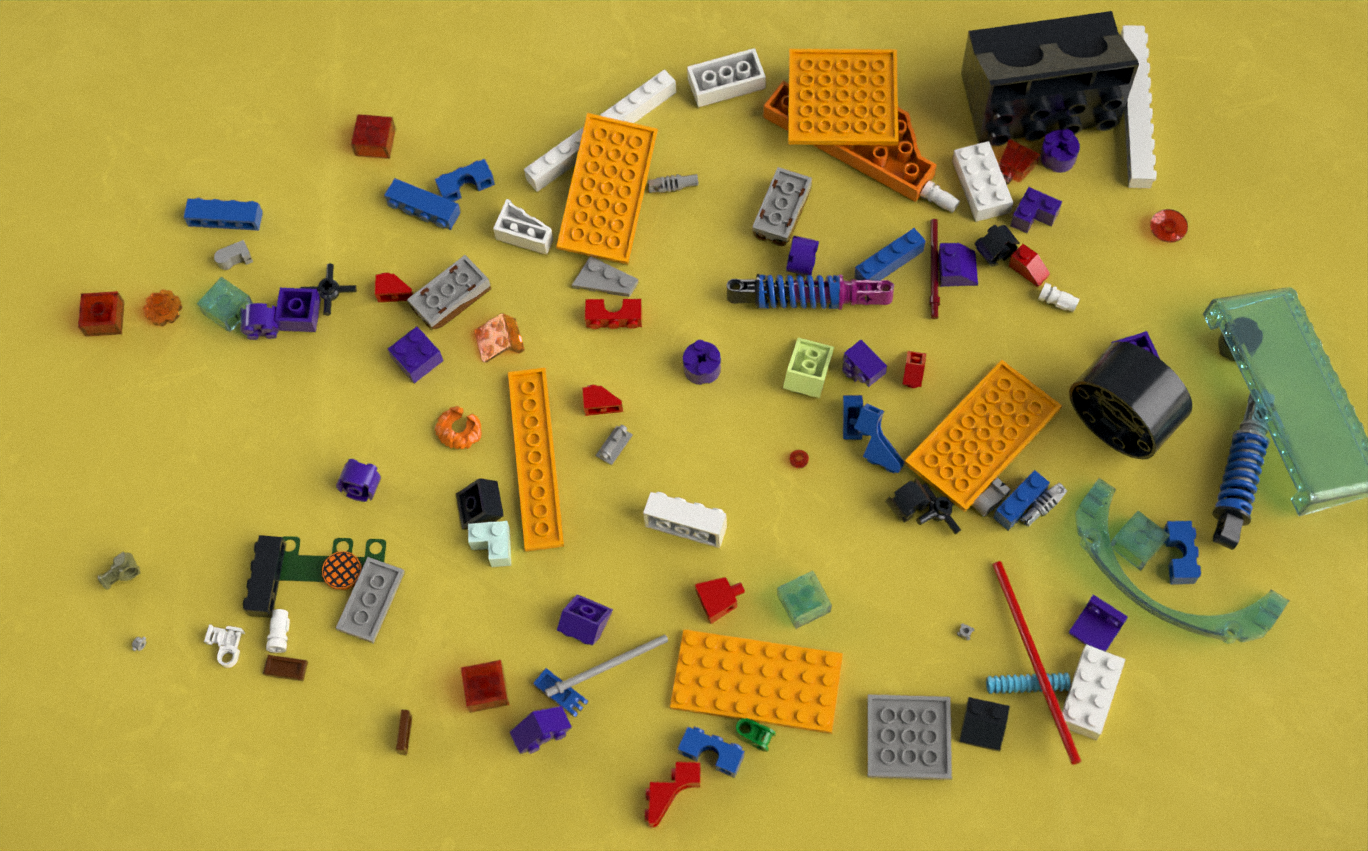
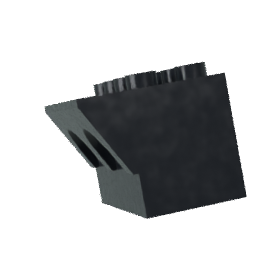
[961,11,1139,146]

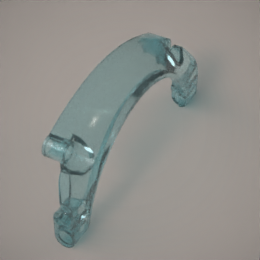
[1075,478,1290,644]

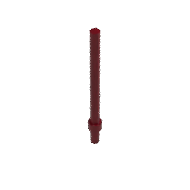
[929,219,940,319]

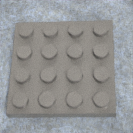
[868,695,952,780]

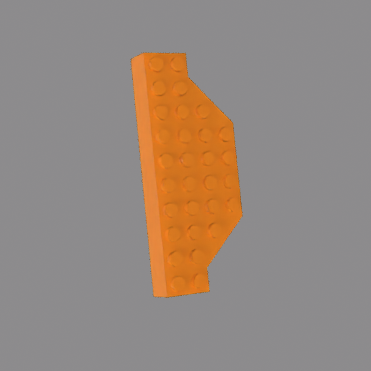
[764,81,937,202]

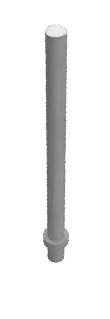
[545,635,668,697]

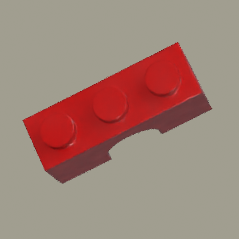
[585,299,642,329]

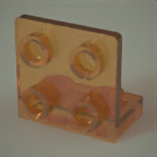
[474,313,525,363]

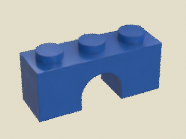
[435,159,495,202]
[994,470,1050,531]
[1164,521,1201,584]
[678,727,745,778]

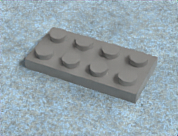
[336,557,405,644]

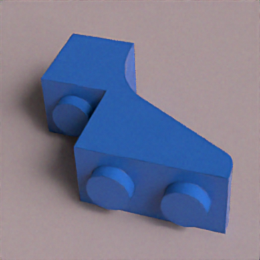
[854,403,904,473]

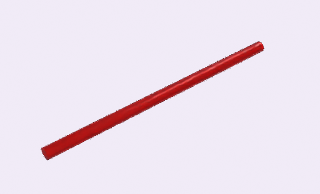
[992,561,1081,765]

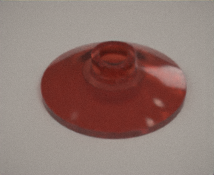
[1150,209,1188,243]

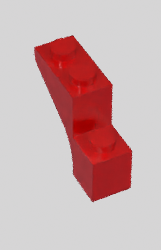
[645,762,701,828]

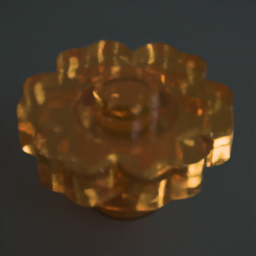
[143,289,183,326]

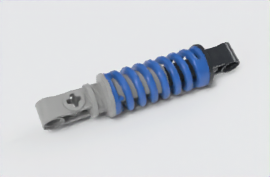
[1212,388,1274,550]

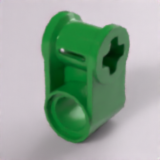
[735,718,776,752]

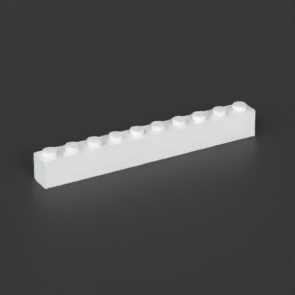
[1120,26,1157,188]
[524,70,676,192]

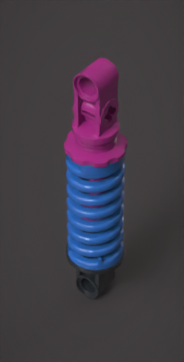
[727,274,894,310]

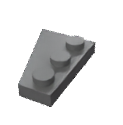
[572,256,639,297]

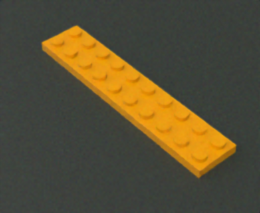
[508,368,564,552]

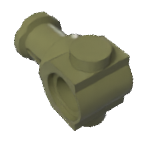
[97,551,140,590]

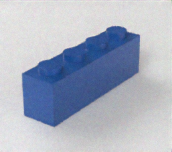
[384,178,461,230]
[183,198,263,231]
[854,228,926,289]

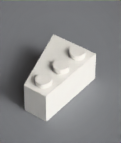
[493,199,553,255]

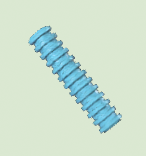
[986,672,1071,694]

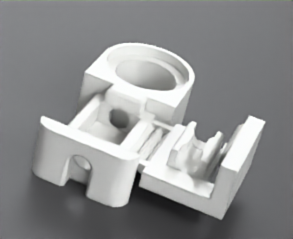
[204,625,245,668]

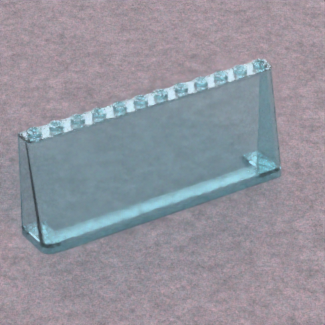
[1203,287,1368,516]

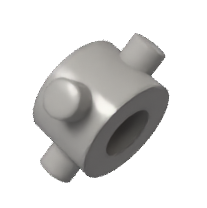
[957,623,974,640]
[132,636,146,651]

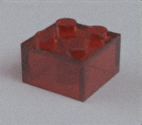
[351,114,396,159]
[78,291,125,337]
[461,660,510,713]

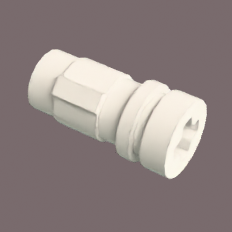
[920,180,960,213]
[1038,283,1080,313]
[266,609,290,653]

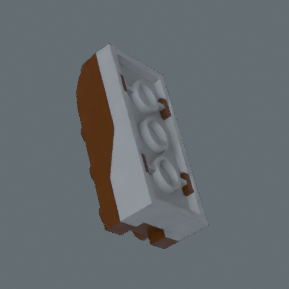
[752,167,812,246]
[407,255,491,330]

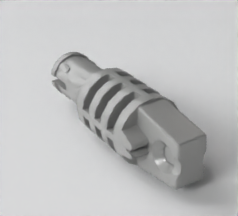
[648,174,699,193]
[1020,483,1067,527]

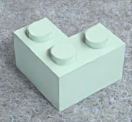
[468,521,511,567]

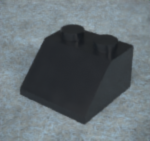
[456,478,504,530]
[959,697,1010,751]

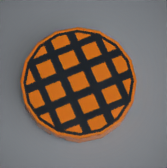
[322,551,362,590]

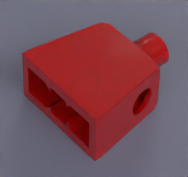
[695,577,745,624]

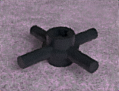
[301,263,357,316]
[916,483,961,535]

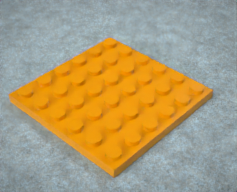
[788,49,898,145]

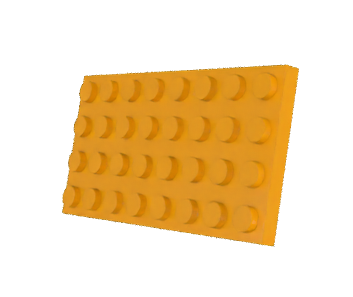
[556,113,658,265]
[904,360,1062,512]
[670,629,843,734]

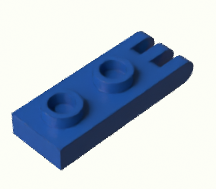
[533,668,588,718]

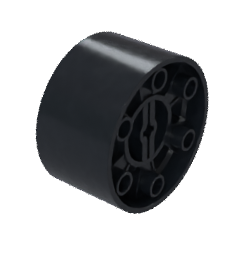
[1069,341,1193,460]

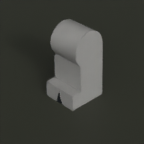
[214,240,253,270]
[972,478,1010,517]

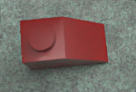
[1009,244,1050,287]
[375,272,414,303]
[902,351,927,388]
[582,385,623,416]

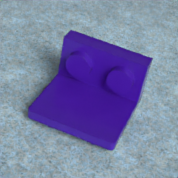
[1069,595,1128,652]

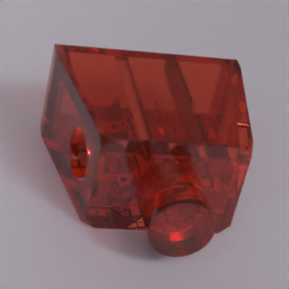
[999,139,1040,185]

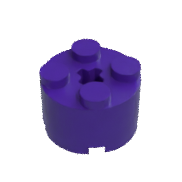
[1040,130,1080,173]
[786,235,819,276]
[241,303,279,340]
[683,340,721,385]
[336,459,381,502]

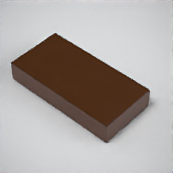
[263,655,308,681]
[396,709,413,755]

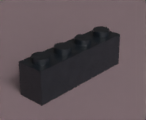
[243,535,287,618]

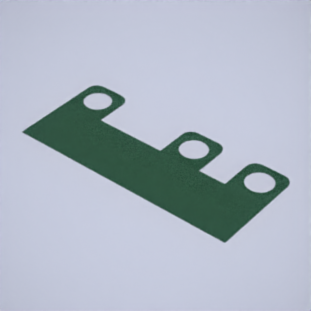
[279,536,386,582]

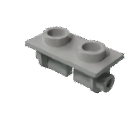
[596,424,633,465]

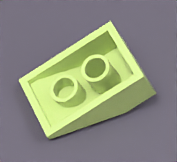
[783,338,834,398]

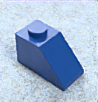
[843,395,863,440]

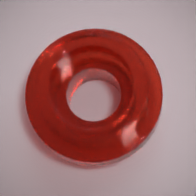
[789,450,809,469]

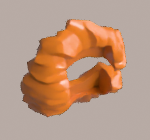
[435,406,482,449]

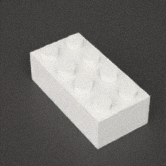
[687,48,766,107]
[952,141,1013,222]
[643,492,727,548]
[1062,645,1126,740]

